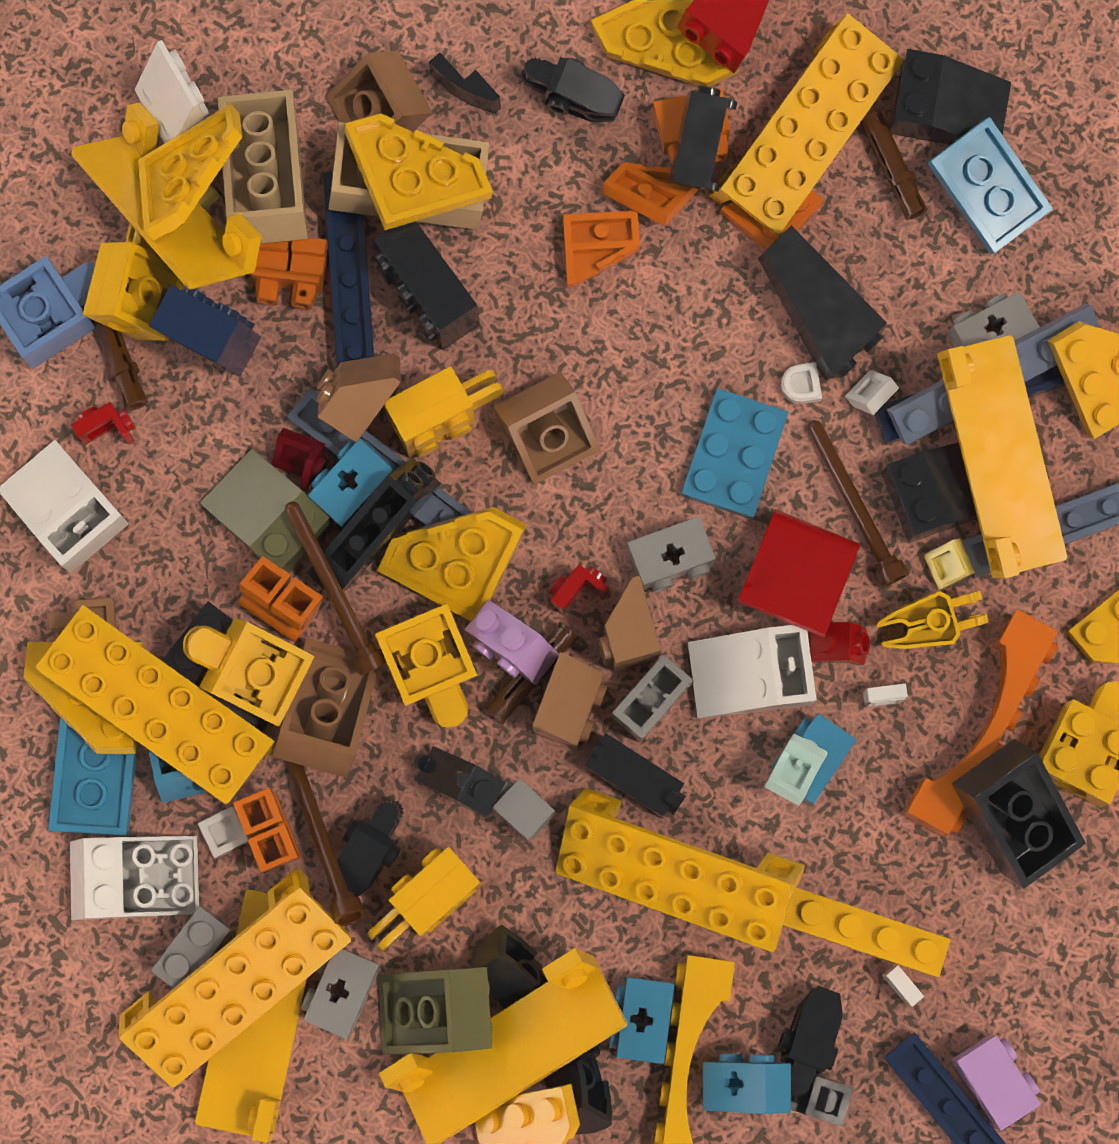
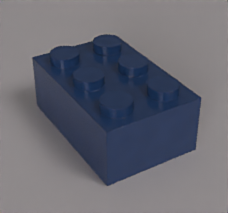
[149,285,261,376]

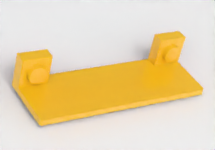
[709,13,904,235]
[71,102,262,290]
[937,335,1067,578]
[36,605,275,805]
[556,788,805,952]
[118,867,351,1087]
[195,890,323,1143]
[379,948,627,1144]

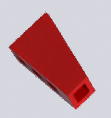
[676,0,769,74]

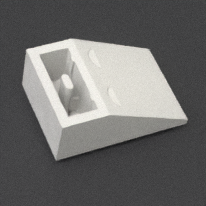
[135,40,210,144]
[0,440,129,574]
[688,625,817,719]
[70,836,199,920]

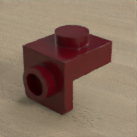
[271,428,327,491]

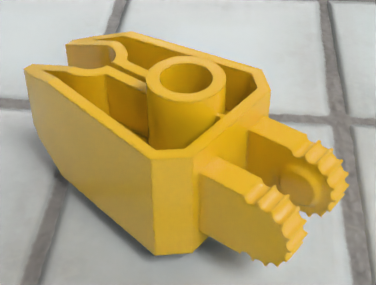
[876,590,989,649]

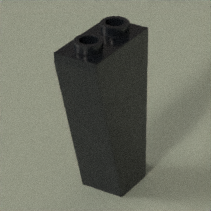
[758,225,887,380]
[306,458,442,592]

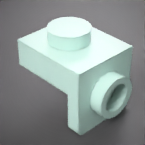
[764,734,828,806]

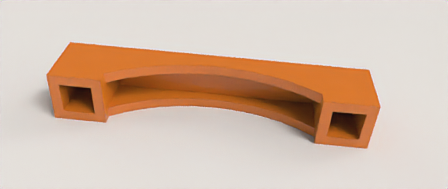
[903,609,1059,837]

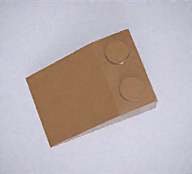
[272,638,378,778]

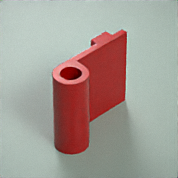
[737,509,861,638]

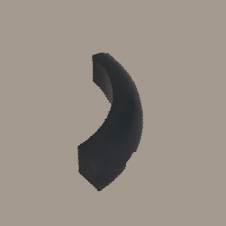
[470,925,612,1135]

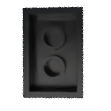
[373,221,480,350]
[952,739,1086,889]

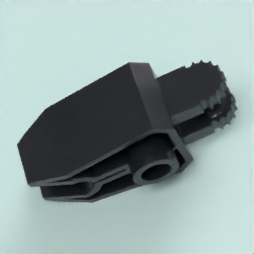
[520,57,625,122]
[329,799,404,897]
[777,985,843,1099]

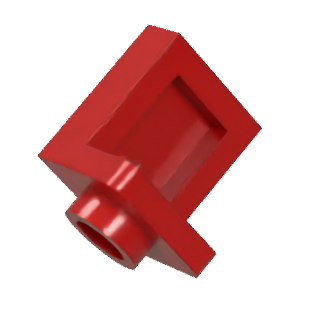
[71,402,136,445]
[549,564,609,615]
[808,622,870,665]

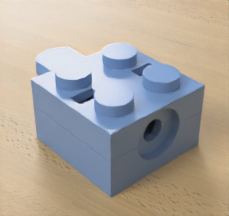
[0,256,96,370]

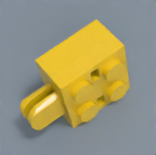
[83,223,182,341]
[384,366,504,458]
[375,604,478,728]
[183,617,315,727]
[1039,681,1119,808]
[367,846,483,952]

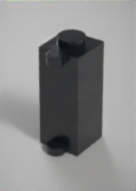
[669,86,737,192]
[584,733,686,819]
[414,746,505,817]

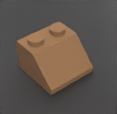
[326,51,432,132]
[316,353,401,442]
[493,372,600,485]
[599,575,661,673]
[532,652,608,749]

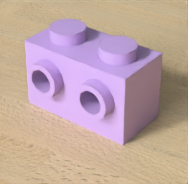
[465,600,559,685]
[951,1035,1041,1131]

